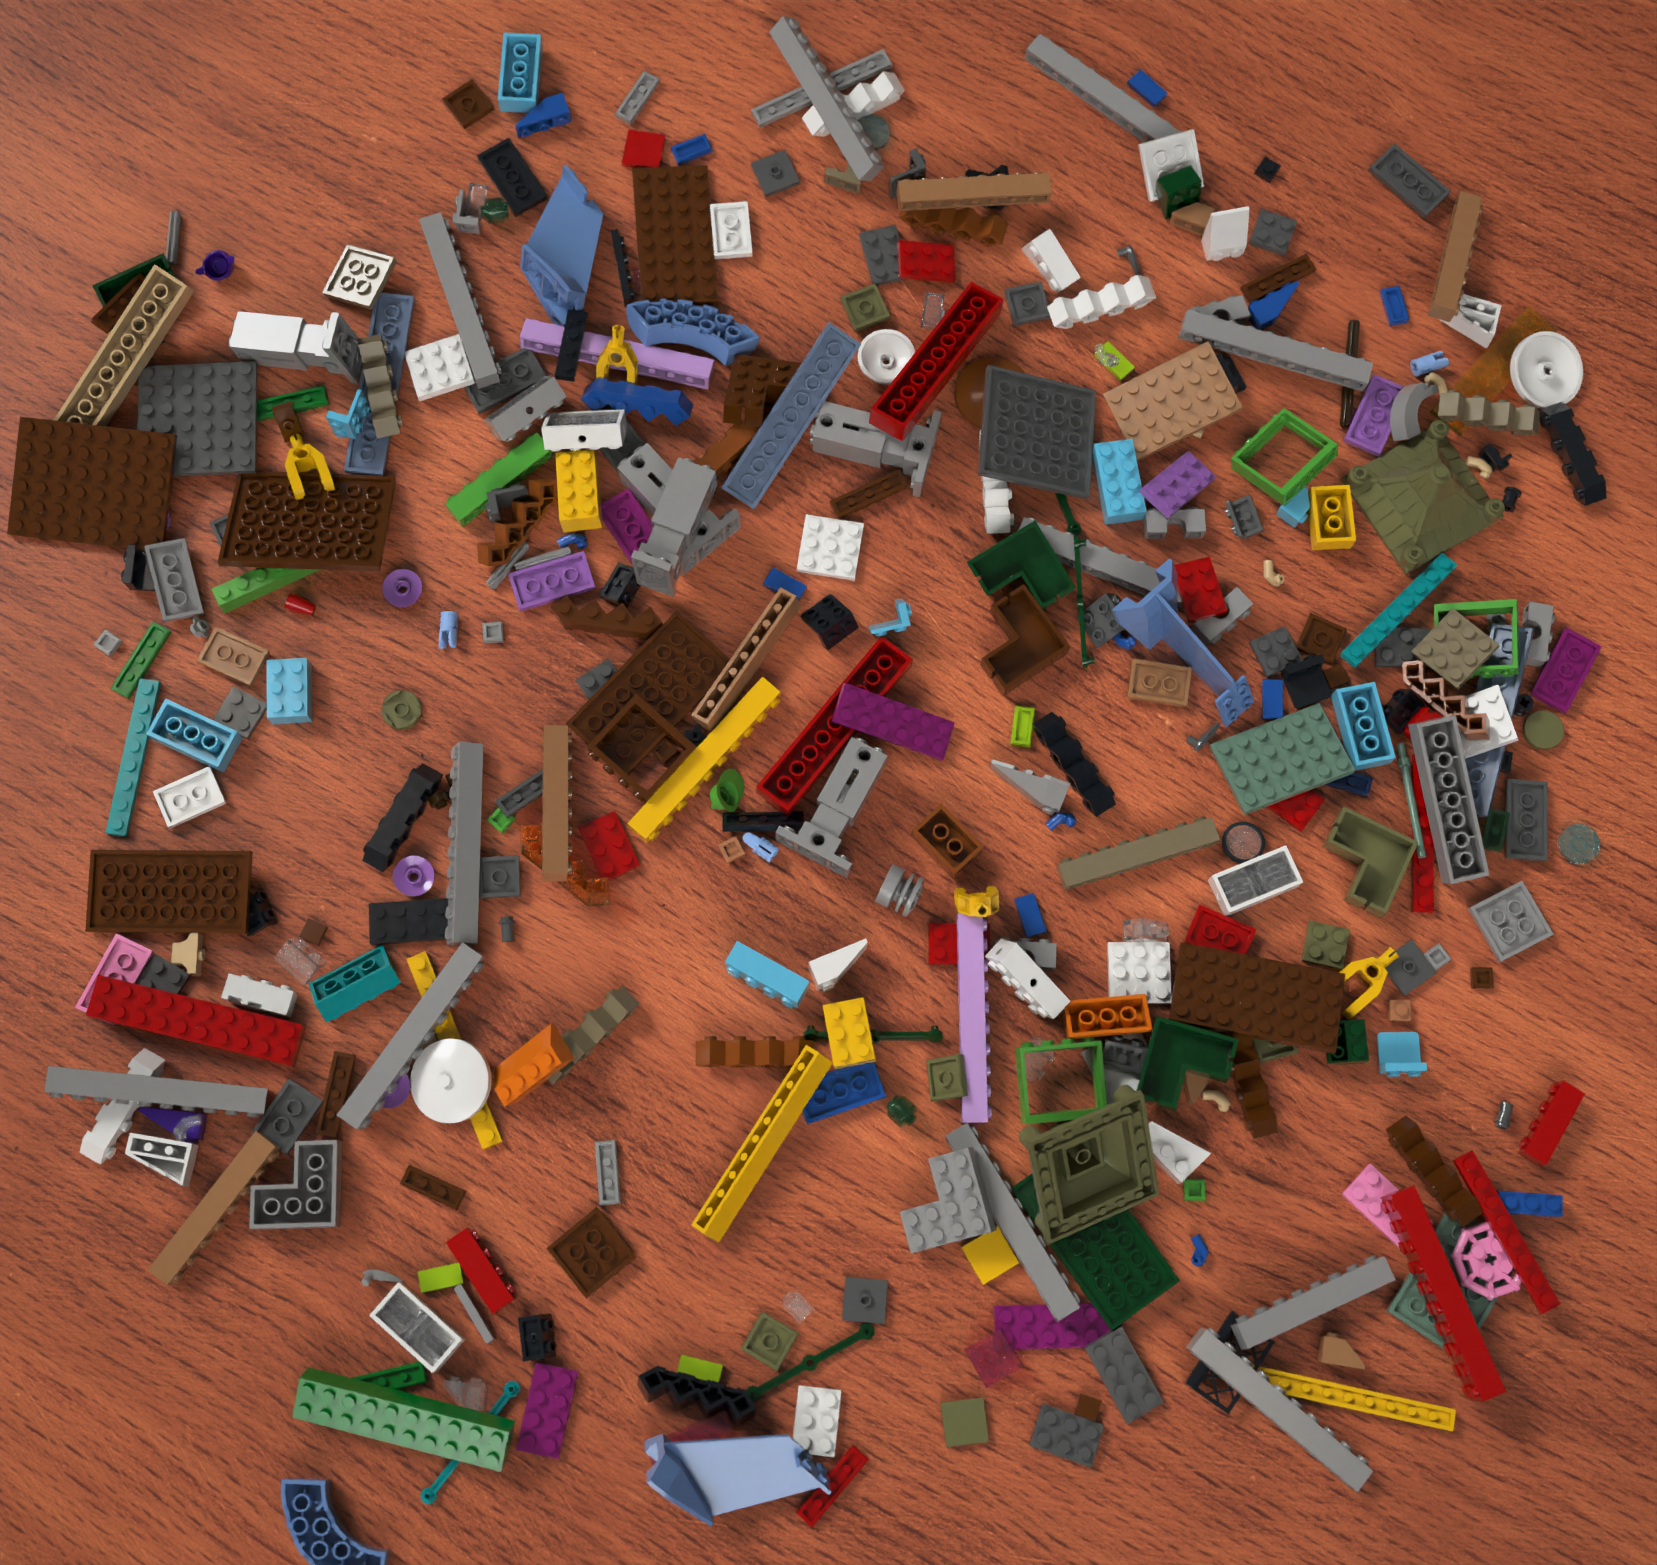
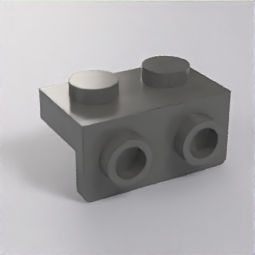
[1225,494,1265,540]

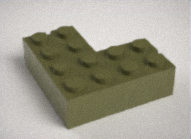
[1322,806,1418,918]

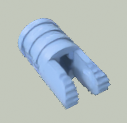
[1410,351,1450,376]
[439,611,459,649]
[743,832,780,863]

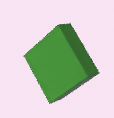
[487,808,516,834]
[1183,1179,1206,1201]

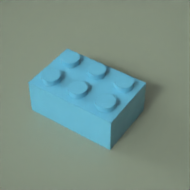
[267,658,313,724]

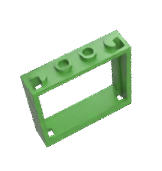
[1231,408,1338,506]
[1434,599,1520,679]
[1015,1037,1107,1124]

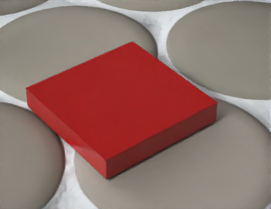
[622,129,666,168]

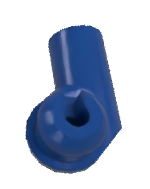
[557,533,588,549]
[1113,632,1137,650]
[1045,812,1077,831]
[1190,1234,1209,1266]

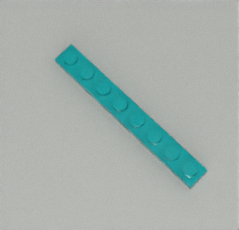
[1340,553,1457,668]
[105,678,161,838]

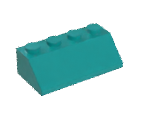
[309,944,401,1023]

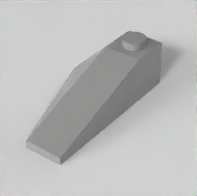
[989,759,1070,815]

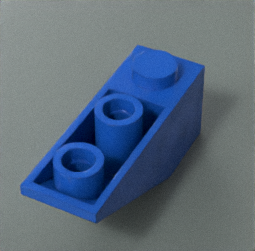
[515,93,572,138]
[1248,281,1299,331]

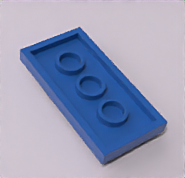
[803,1062,886,1125]

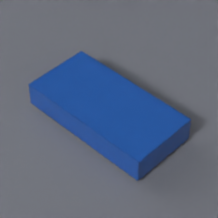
[1127,69,1167,108]
[670,134,712,166]
[1380,286,1409,326]
[763,567,807,600]
[1262,679,1283,720]
[1014,893,1047,938]

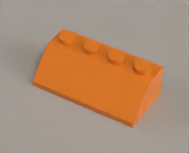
[1062,994,1153,1039]
[494,1023,575,1107]

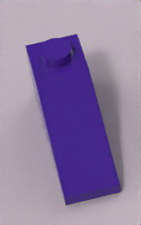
[139,1107,207,1144]

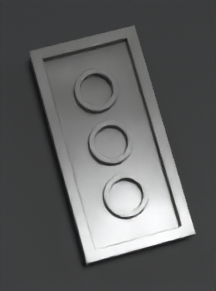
[144,538,204,623]

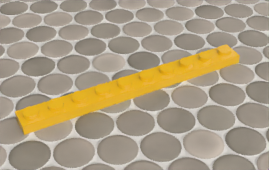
[406,951,503,1150]
[1251,1365,1456,1431]

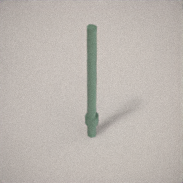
[1397,743,1426,859]

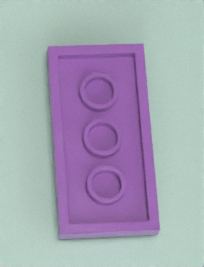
[1343,374,1404,457]
[1140,451,1216,519]
[508,551,596,612]

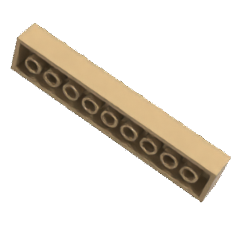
[54,265,194,426]

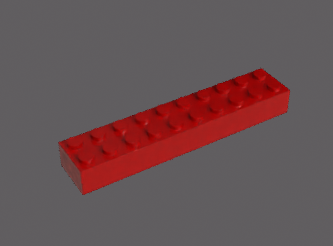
[869,282,1004,441]
[756,636,913,817]
[86,975,306,1068]
[1381,1185,1506,1402]

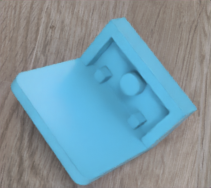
[326,389,370,440]
[868,598,912,636]
[1377,1032,1427,1077]

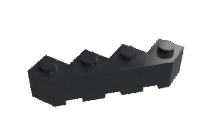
[1539,402,1607,506]
[1032,712,1116,817]
[362,763,443,872]
[637,1366,757,1428]

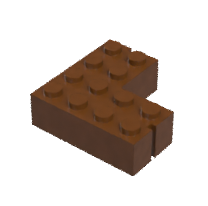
[723,354,802,427]
[980,584,1070,696]

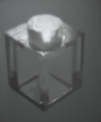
[782,1290,814,1324]

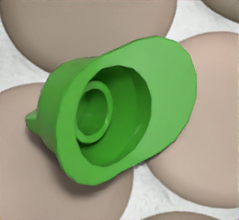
[710,769,744,812]

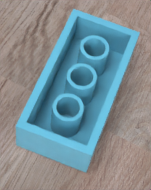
[498,33,543,113]
[1092,439,1147,525]
[1331,682,1396,771]
[146,699,243,773]
[725,941,810,1009]

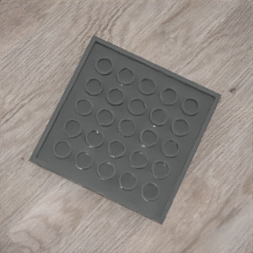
[138,361,258,477]
[978,365,1096,499]

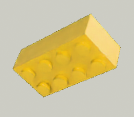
[555,449,603,532]

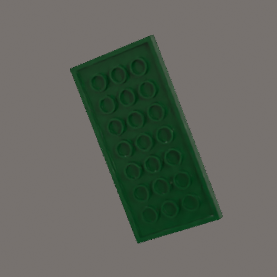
[1011,1173,1180,1331]

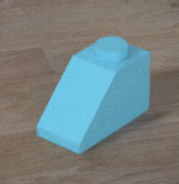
[1276,485,1310,528]

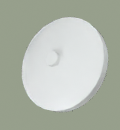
[1510,331,1583,409]
[410,1039,492,1123]

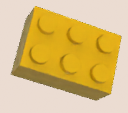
[1308,485,1356,550]
[823,997,876,1069]

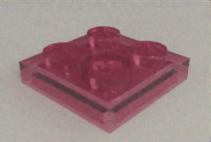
[965,1328,1024,1388]

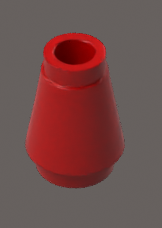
[285,593,316,616]

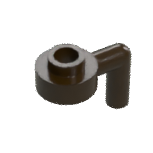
[428,773,452,810]

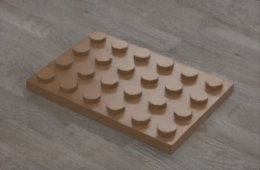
[1103,341,1243,462]

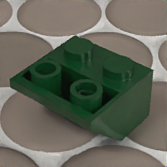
[1156,165,1202,220]
[1326,1019,1369,1065]

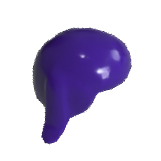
[195,250,235,281]

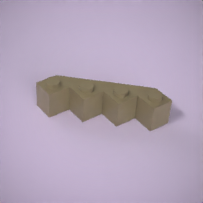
[358,334,403,438]
[1438,390,1540,435]
[548,986,640,1085]

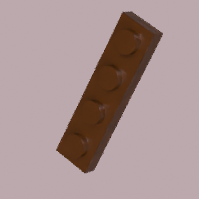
[1240,253,1316,304]
[91,273,146,334]
[830,469,908,520]
[315,1051,356,1138]

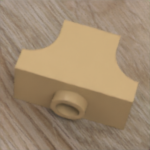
[171,933,205,977]

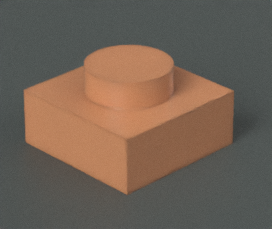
[718,836,745,864]
[1388,1000,1411,1022]

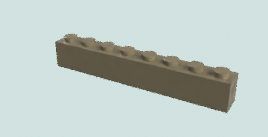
[1056,816,1220,891]

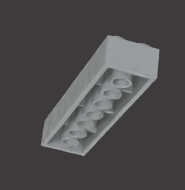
[1408,715,1489,884]

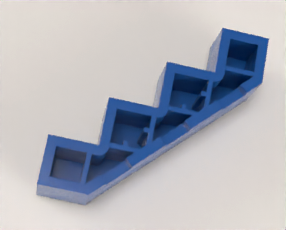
[581,377,693,426]

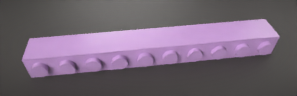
[520,318,714,389]
[957,913,992,1123]

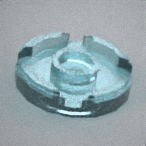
[857,115,890,151]
[1558,824,1600,864]

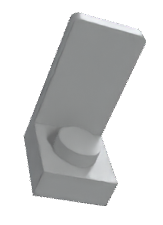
[453,189,481,234]

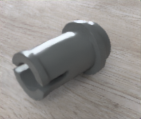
[499,916,515,942]
[1494,1102,1514,1130]

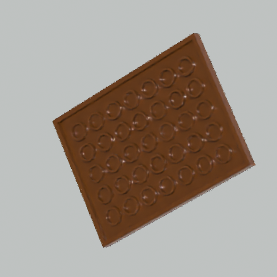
[7,417,177,551]
[218,471,396,572]

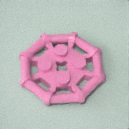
[1450,1221,1521,1301]

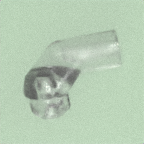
[1094,344,1120,367]
[173,1114,202,1141]

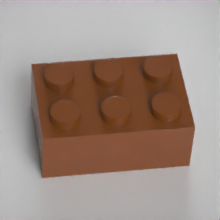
[911,803,984,879]

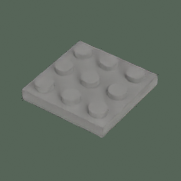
[1468,881,1553,963]

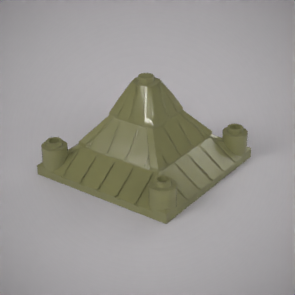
[1341,420,1505,575]
[1019,1085,1159,1245]

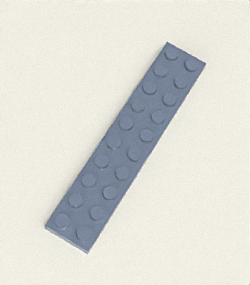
[344,293,415,476]
[721,322,861,509]
[1465,623,1534,818]

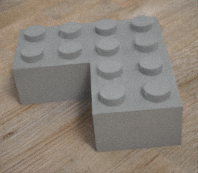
[249,1140,342,1230]
[900,1147,997,1253]

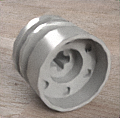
[875,864,925,917]

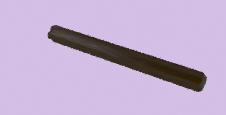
[1340,320,1360,427]

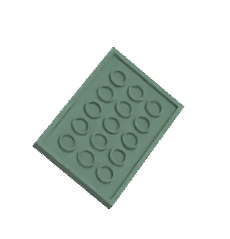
[1209,703,1355,815]
[1386,1211,1514,1350]

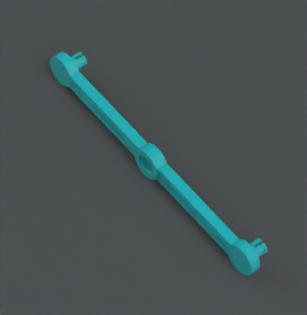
[421,1381,521,1504]

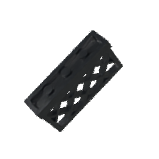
[1184,1311,1275,1414]

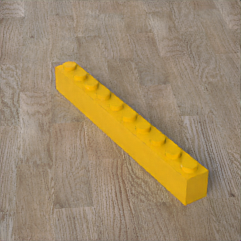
[627,676,781,843]
[691,1045,833,1242]

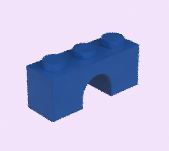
[1496,1191,1563,1218]

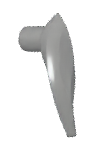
[361,1269,403,1286]

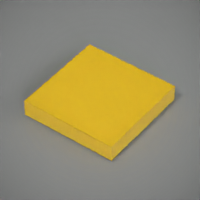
[961,1226,1019,1285]

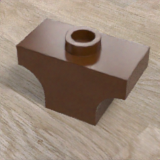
[272,401,304,443]

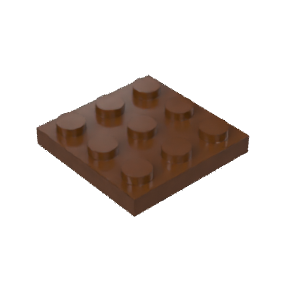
[547,1207,636,1299]

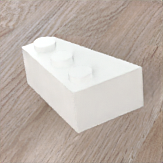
[1021,229,1081,293]
[1439,294,1501,349]
[221,974,298,1018]
[1148,1121,1211,1184]
[125,1133,199,1187]

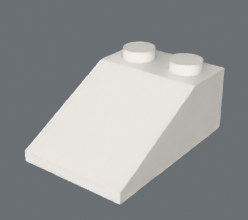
[1201,206,1250,261]
[808,939,868,992]

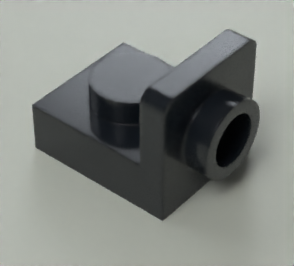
[1478,444,1513,472]

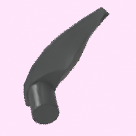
[1117,244,1140,275]
[1186,722,1221,751]

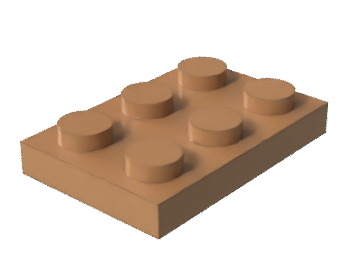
[197,627,270,687]
[1127,659,1192,708]

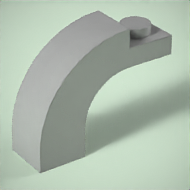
[1390,383,1439,441]

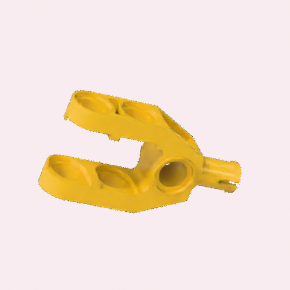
[596,325,638,386]
[285,434,335,500]
[954,886,999,918]
[1339,947,1399,1020]

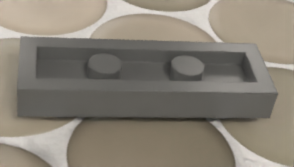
[495,769,543,819]

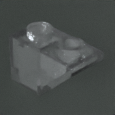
[1123,918,1169,942]
[442,1376,489,1410]

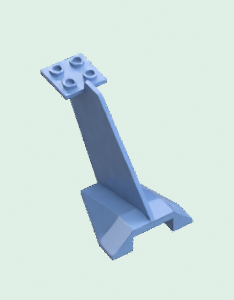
[520,165,604,327]
[1112,558,1254,727]
[644,1434,832,1526]

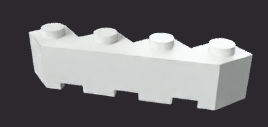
[802,71,905,137]
[1047,275,1156,329]
[979,430,1014,534]
[79,1048,166,1165]

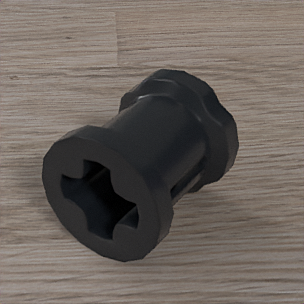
[1502,486,1522,512]
[1514,694,1534,717]

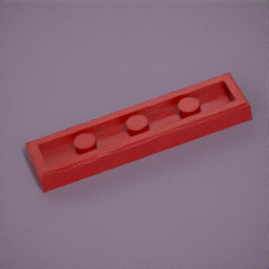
[796,1445,869,1528]

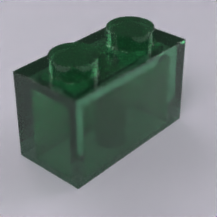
[1482,808,1510,853]

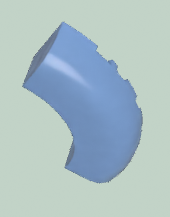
[626,299,760,366]
[281,1478,390,1565]

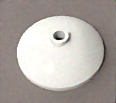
[858,329,915,384]

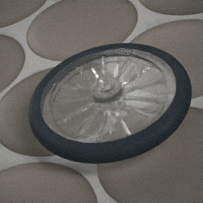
[1222,822,1265,863]

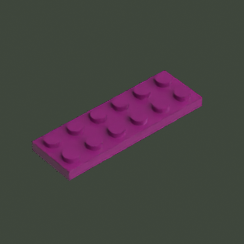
[831,683,955,761]
[994,1303,1123,1350]

